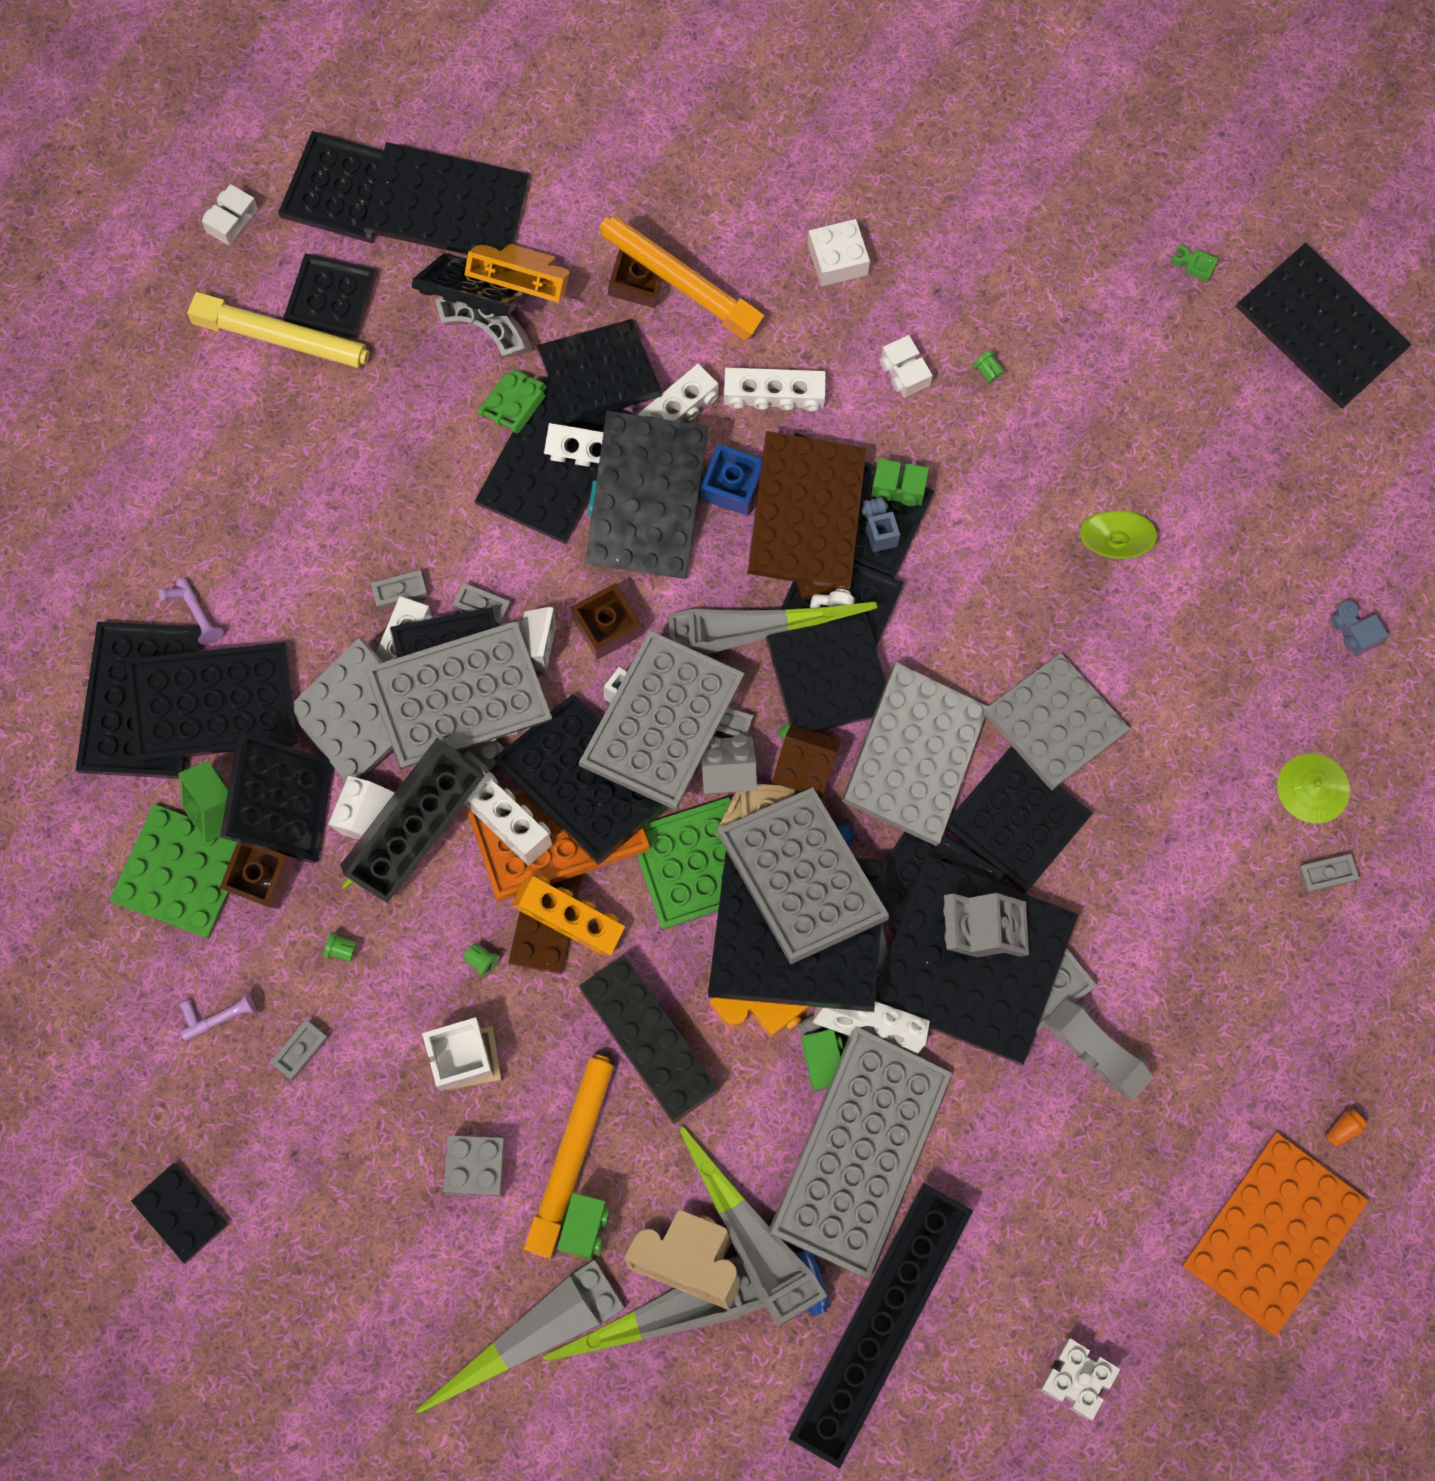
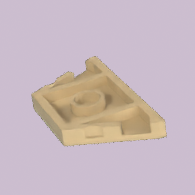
[716,784,796,836]

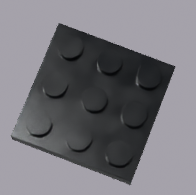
[283,253,377,338]

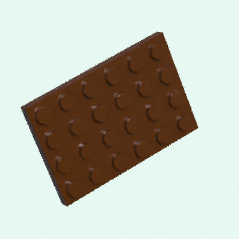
[747,431,866,591]

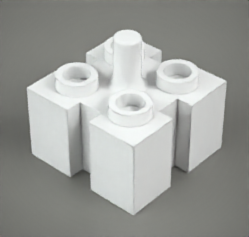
[1038,1338,1120,1420]

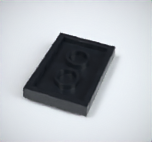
[131,1163,228,1264]

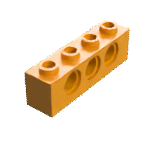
[511,874,625,956]

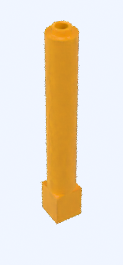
[599,214,764,341]
[524,1055,614,1260]

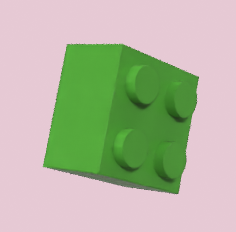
[179,761,228,842]
[557,1193,611,1261]

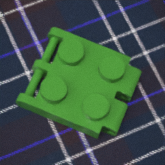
[478,369,546,433]

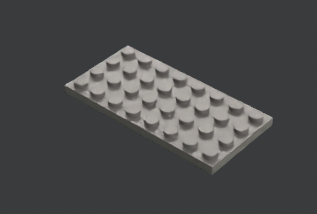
[768,1026,952,1279]

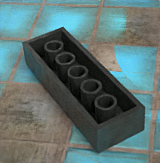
[340,738,484,903]
[579,955,718,1124]

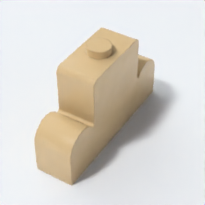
[624,1210,741,1310]

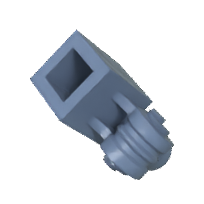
[862,497,900,552]
[1330,601,1389,657]

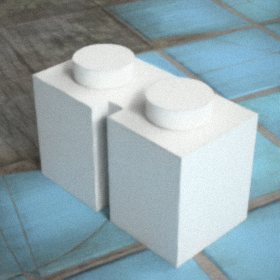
[202,184,258,246]
[880,335,933,398]

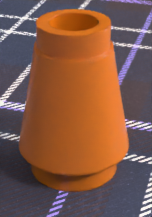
[1325,1109,1368,1148]

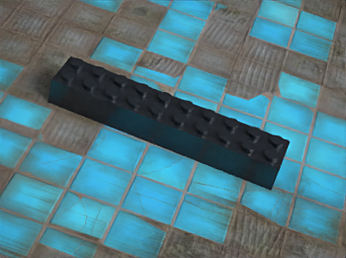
[788,1183,973,1469]

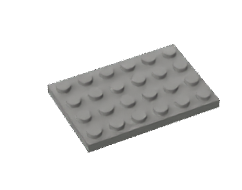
[365,621,552,770]
[579,630,744,810]
[841,662,988,846]
[717,787,889,965]

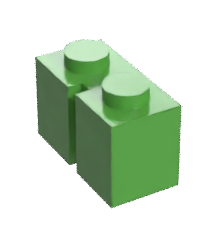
[871,458,929,506]
[800,1030,843,1093]

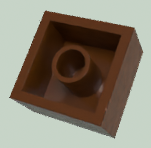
[608,249,663,308]
[570,583,642,660]
[772,725,841,799]
[220,842,298,909]

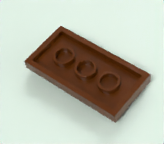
[508,874,583,975]

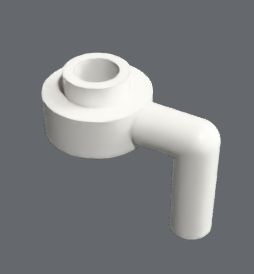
[810,589,855,608]

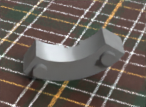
[435,297,533,358]
[1044,999,1154,1102]

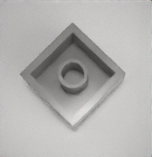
[701,735,757,794]
[444,1136,506,1198]

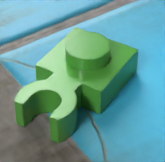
[1171,245,1219,283]

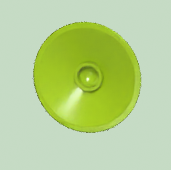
[1080,510,1157,559]
[1277,753,1350,823]

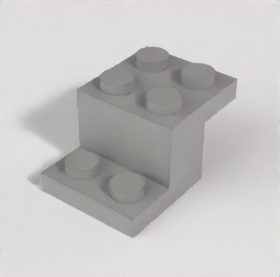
[943,893,1029,957]

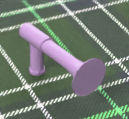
[159,578,224,645]
[179,990,258,1041]

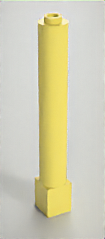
[187,292,370,368]

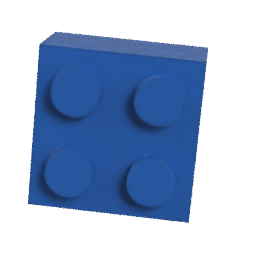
[700,444,762,516]

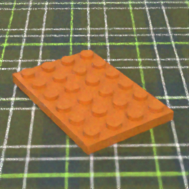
[466,789,650,903]
[1182,1132,1369,1337]

